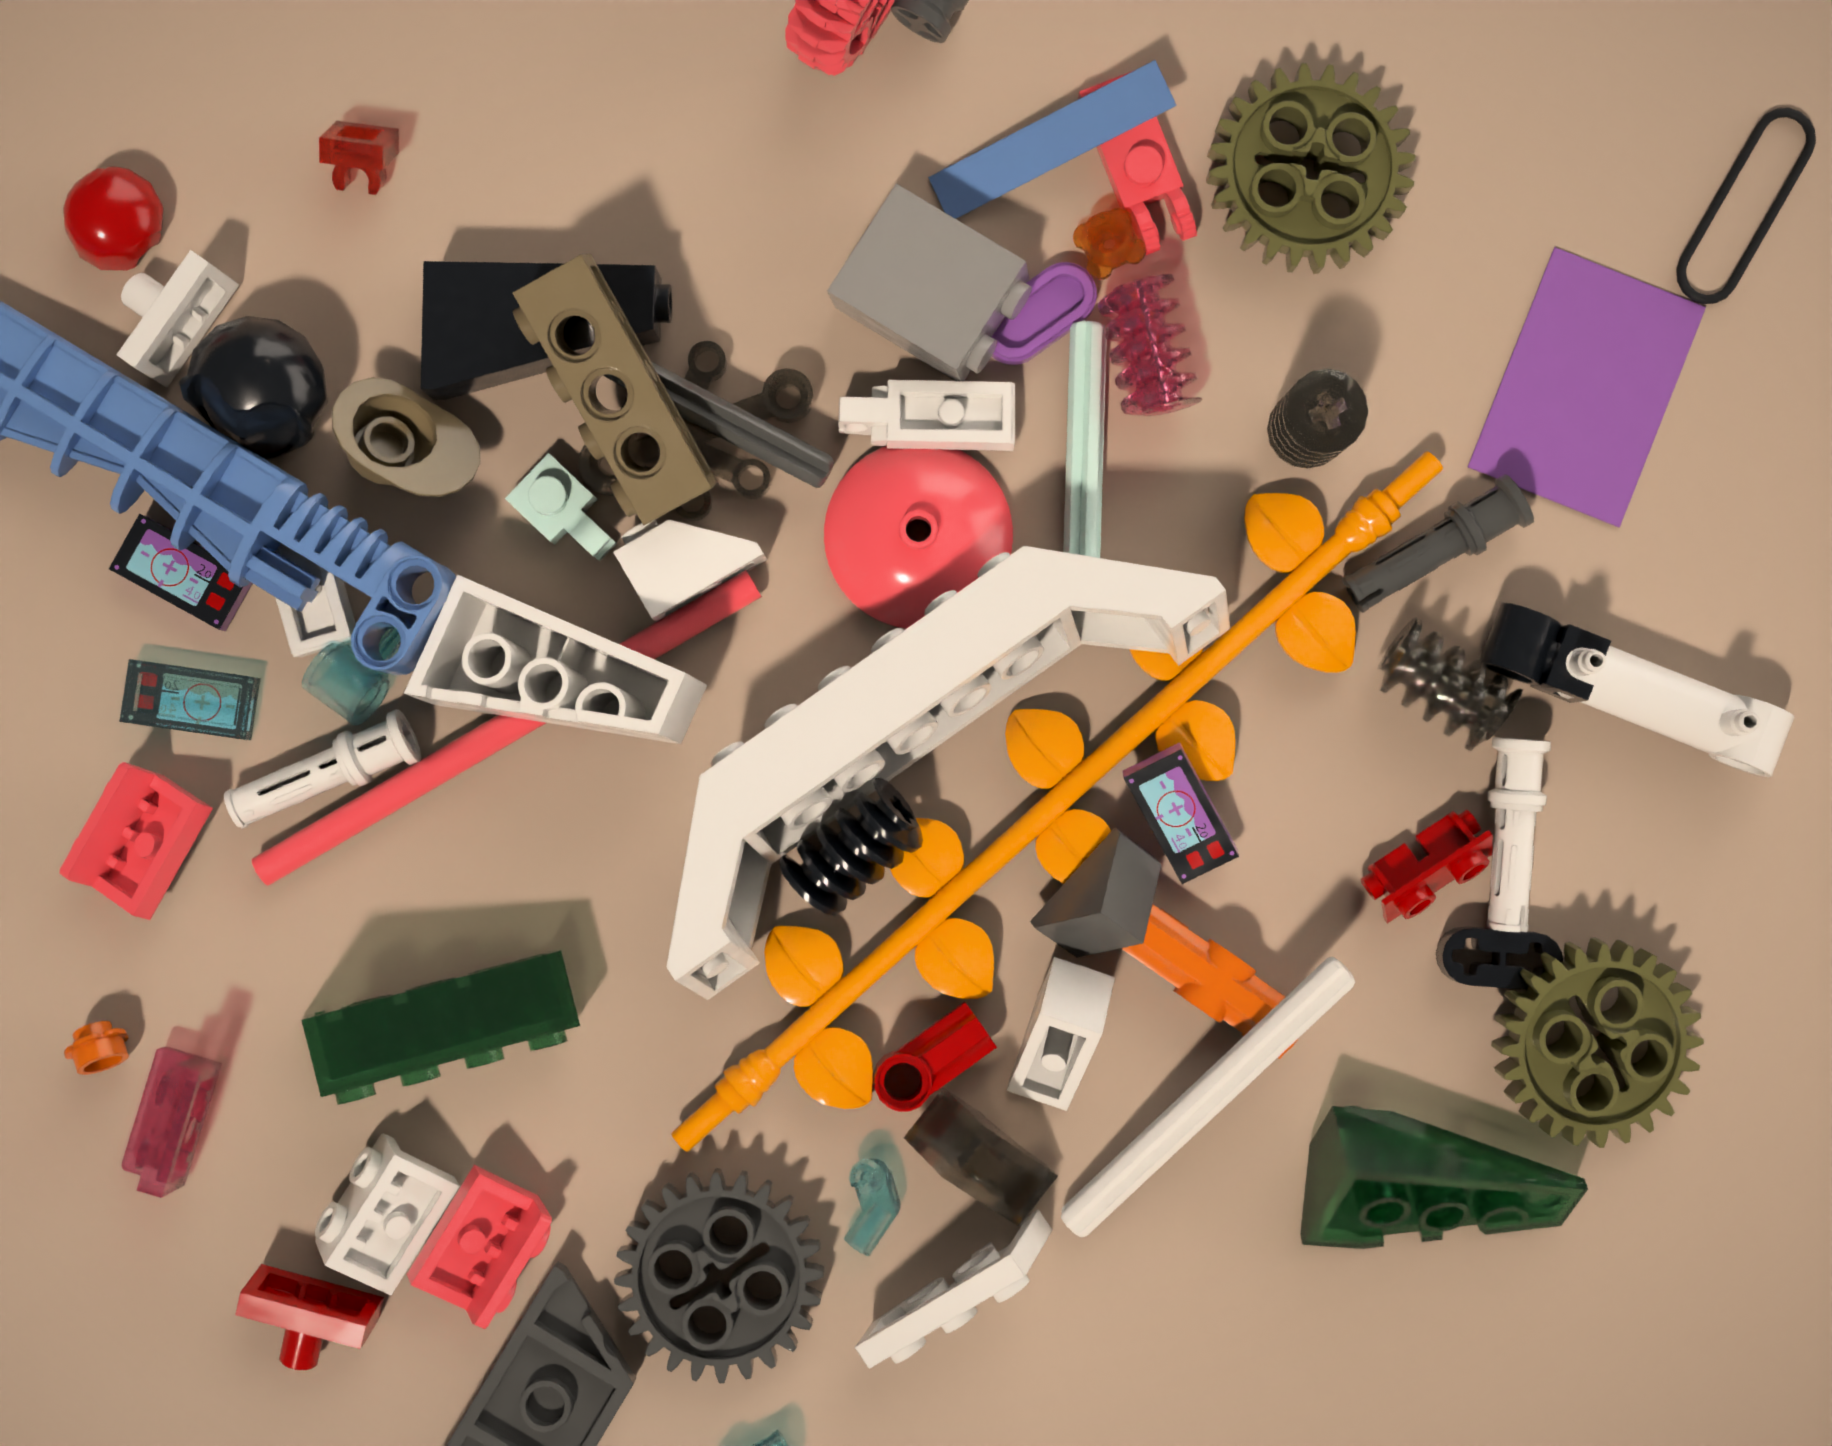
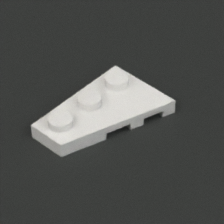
[855,1209,1052,1369]

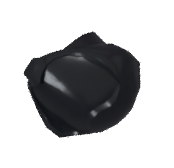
[179,316,328,460]

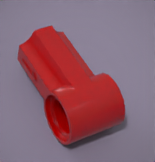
[873,1001,997,1112]

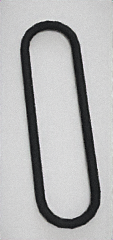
[1676,108,1816,304]

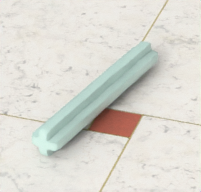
[1063,321,1107,558]

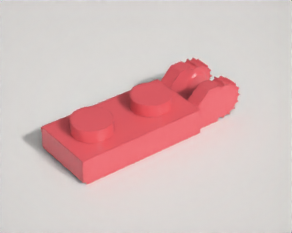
[1078,71,1197,255]

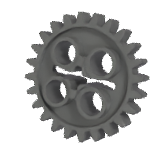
[614,1168,824,1384]

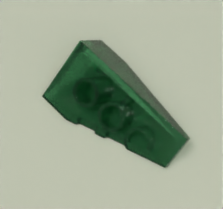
[1300,1106,1588,1249]

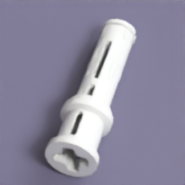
[224,709,421,829]
[1486,737,1551,932]

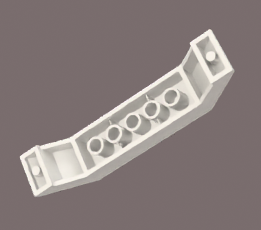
[666,546,1230,1000]

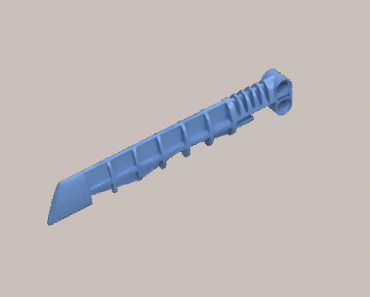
[0,301,456,675]

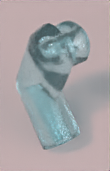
[844,1159,901,1256]

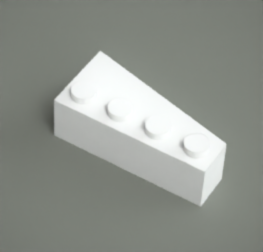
[404,574,707,744]

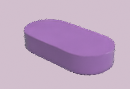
[992,262,1097,365]

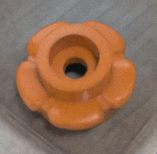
[64,1021,129,1075]

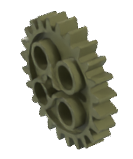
[1206,63,1416,274]
[1491,937,1704,1148]

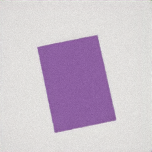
[1468,247,1706,528]

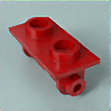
[1360,809,1493,924]

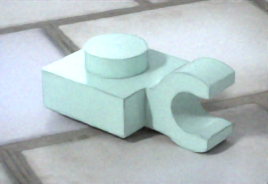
[505,453,617,561]

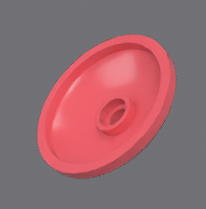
[824,446,1013,629]

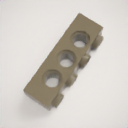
[513,254,718,526]

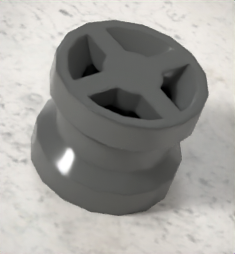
[891,0,969,43]

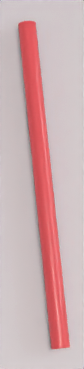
[252,570,762,886]

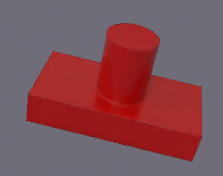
[235,1264,384,1370]

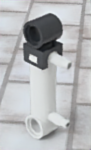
[1478,603,1794,777]

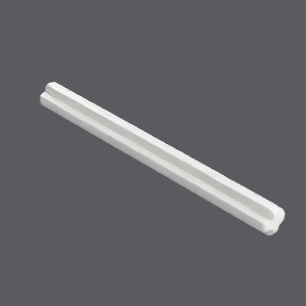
[1061,957,1355,1237]

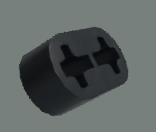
[1436,926,1563,990]

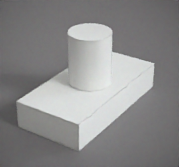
[116,250,239,387]

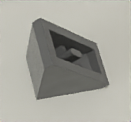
[1030,827,1162,958]

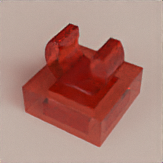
[319,121,399,195]

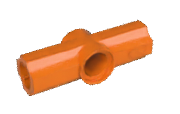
[1121,904,1298,1059]

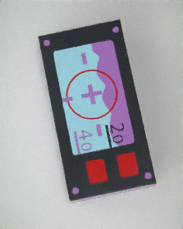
[109,514,252,632]
[1123,742,1239,884]

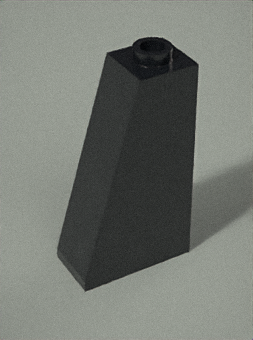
[421,261,672,400]

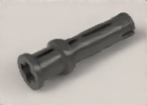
[1342,474,1534,613]

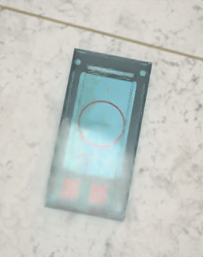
[119,659,261,740]

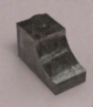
[903,1087,1058,1226]

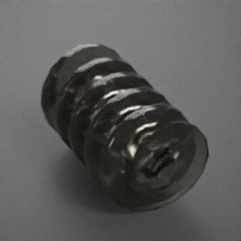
[1267,369,1368,469]
[1378,617,1523,751]

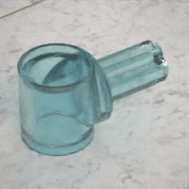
[302,628,400,726]

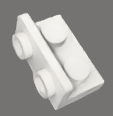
[315,1133,460,1295]

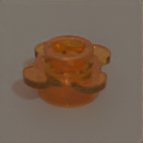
[1073,208,1146,280]

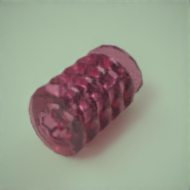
[1098,274,1202,416]

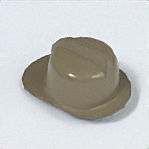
[332,377,480,497]

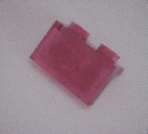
[121,1046,222,1198]

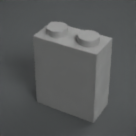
[827,184,1032,381]

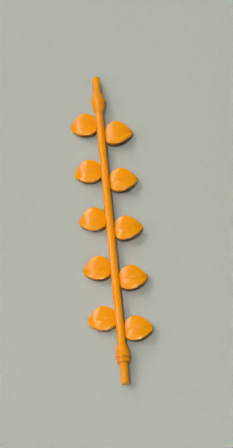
[671,451,1443,1152]

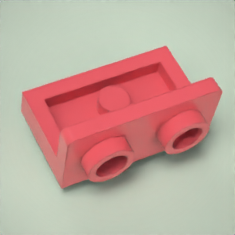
[59,762,213,920]
[406,1165,552,1329]

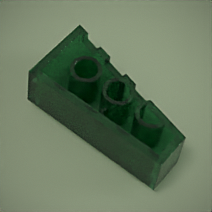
[301,950,580,1105]

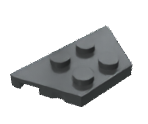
[446,1261,636,1446]

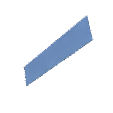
[928,60,1177,219]

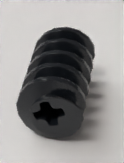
[779,778,923,916]

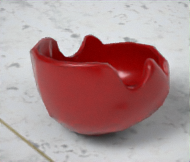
[63,166,164,271]

